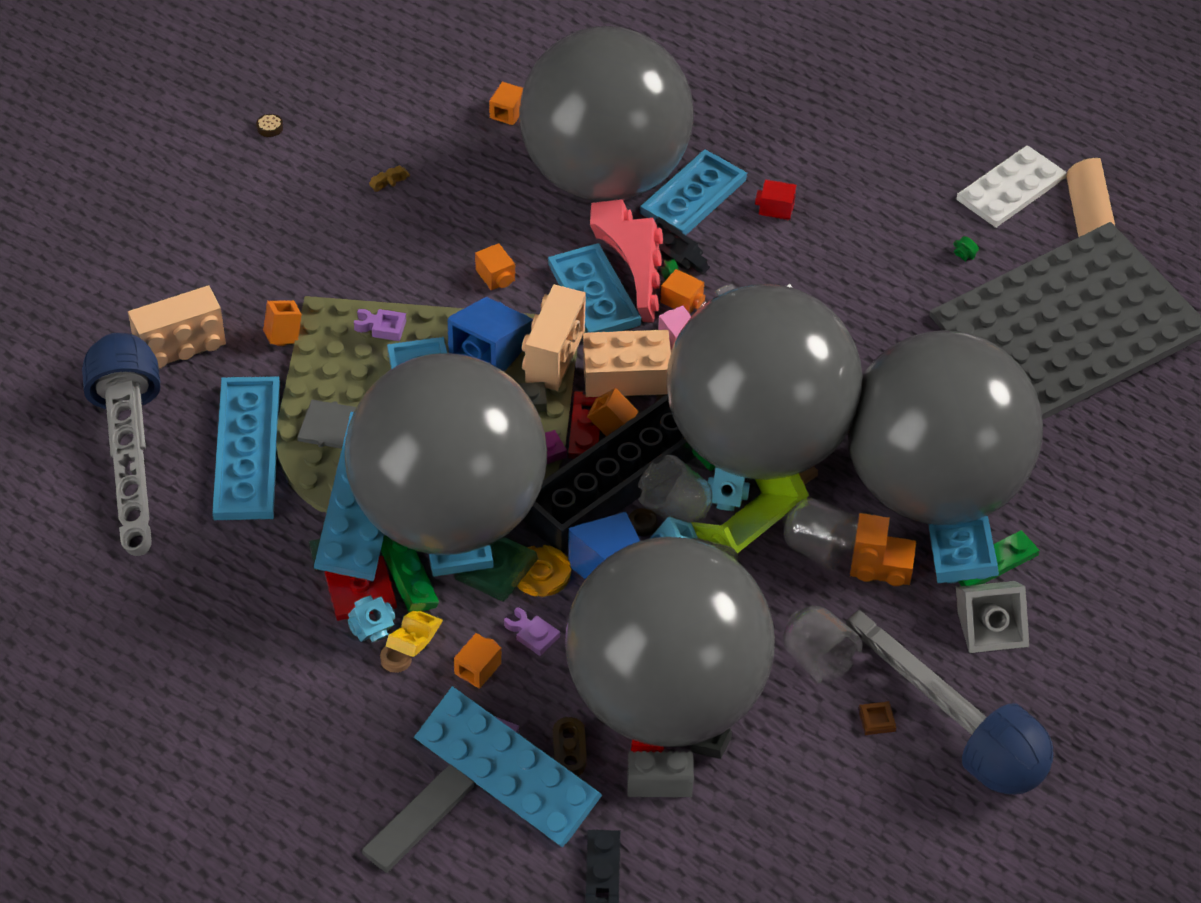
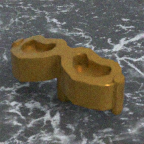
[369,166,410,192]

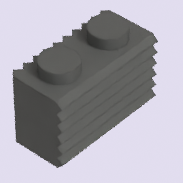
[627,750,694,797]

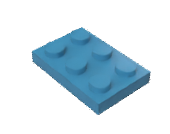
[928,516,999,583]

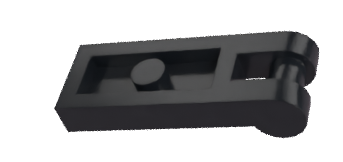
[585,829,621,903]

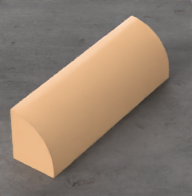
[1066,158,1115,237]

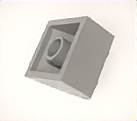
[956,581,1029,653]

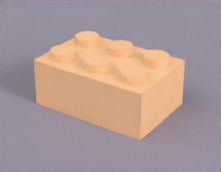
[522,284,586,391]
[128,285,226,369]
[583,330,671,397]

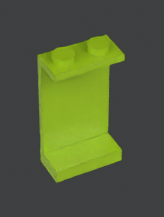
[690,474,809,555]

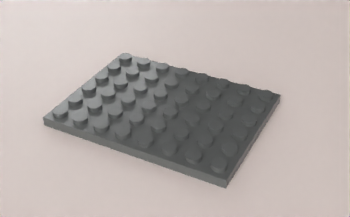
[930,222,1201,420]

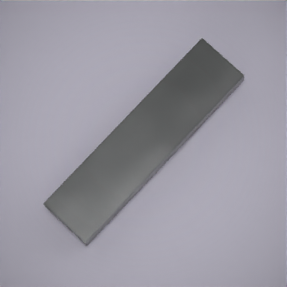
[362,764,474,873]

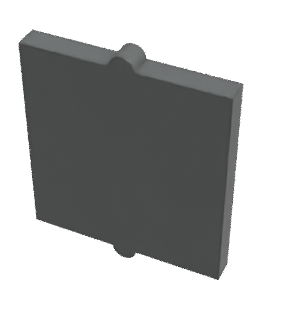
[298,399,356,449]

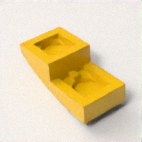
[386,611,443,657]

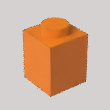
[489,82,523,125]
[475,243,515,290]
[660,269,705,314]
[263,300,302,346]
[587,387,638,436]
[454,633,502,689]

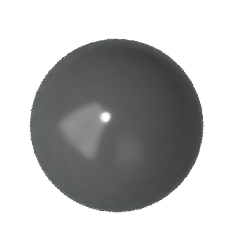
[519,26,694,202]
[667,284,863,480]
[847,330,1043,525]
[345,353,547,555]
[565,537,775,747]

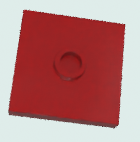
[324,556,397,621]

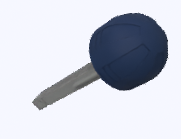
[82,333,161,556]
[846,610,1053,795]

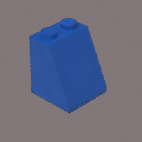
[447,297,533,372]
[568,512,640,579]

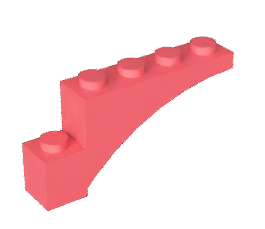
[590,199,663,323]

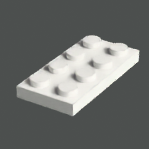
[956,145,1067,227]

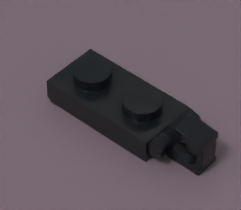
[655,217,710,275]

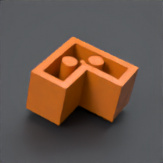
[850,513,916,586]

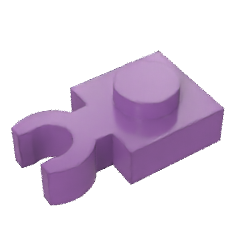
[354,309,406,341]
[504,608,560,656]

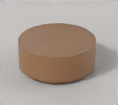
[380,646,412,673]

